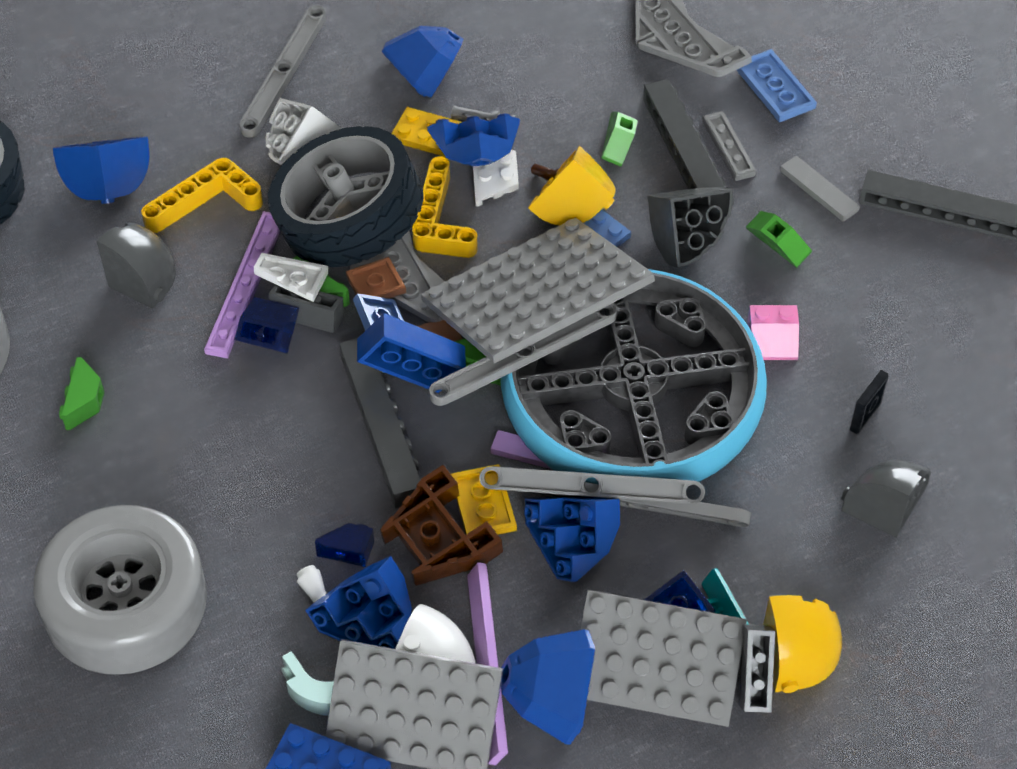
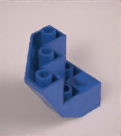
[382,26,463,98]
[427,113,520,166]
[524,496,620,582]
[305,556,412,649]
[501,629,595,745]

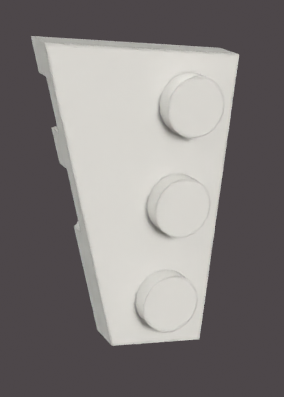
[254,253,328,302]

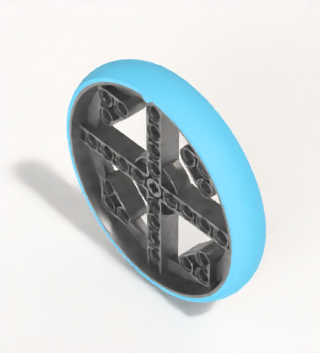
[501,269,767,484]

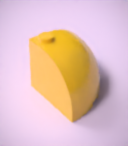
[528,146,615,226]
[763,595,842,693]

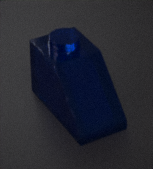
[315,523,374,567]

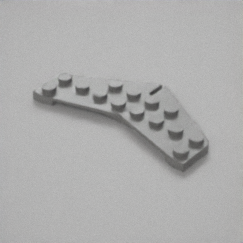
[636,0,752,77]
[350,230,445,322]

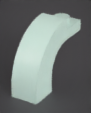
[281,651,334,716]

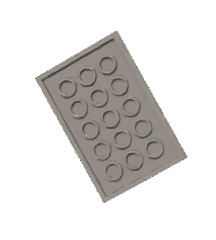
[580,590,747,727]
[326,640,503,769]

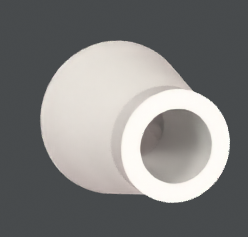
[296,565,326,603]

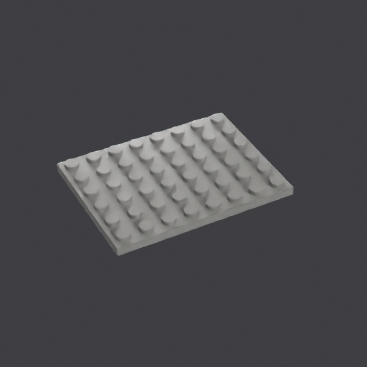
[421,218,655,364]

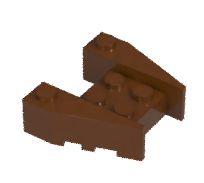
[380,465,503,586]

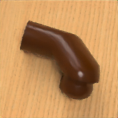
[531,164,559,181]

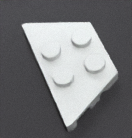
[473,150,519,206]

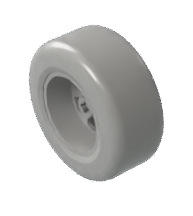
[33,505,207,675]

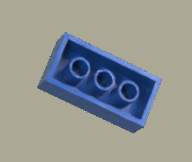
[357,313,466,393]
[266,723,391,769]

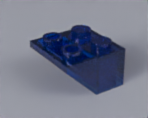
[234,297,299,354]

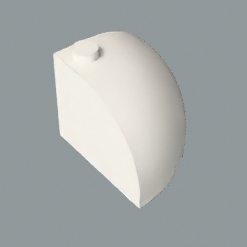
[266,98,342,166]
[396,604,476,663]

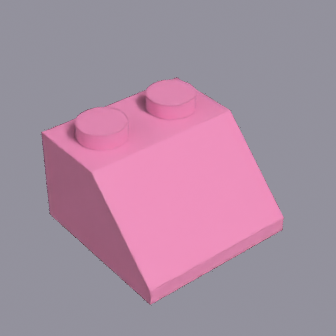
[747,305,799,360]

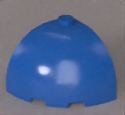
[53,137,150,204]

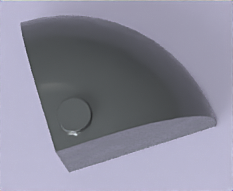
[647,187,733,268]
[97,223,176,309]
[841,460,931,538]

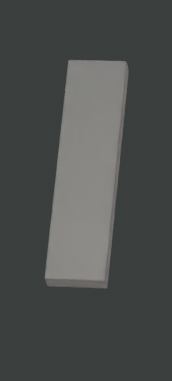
[702,111,756,181]
[780,156,860,222]

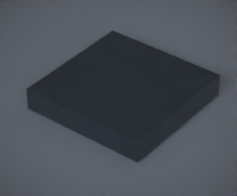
[849,370,889,434]

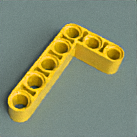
[412,156,478,258]
[141,158,263,233]

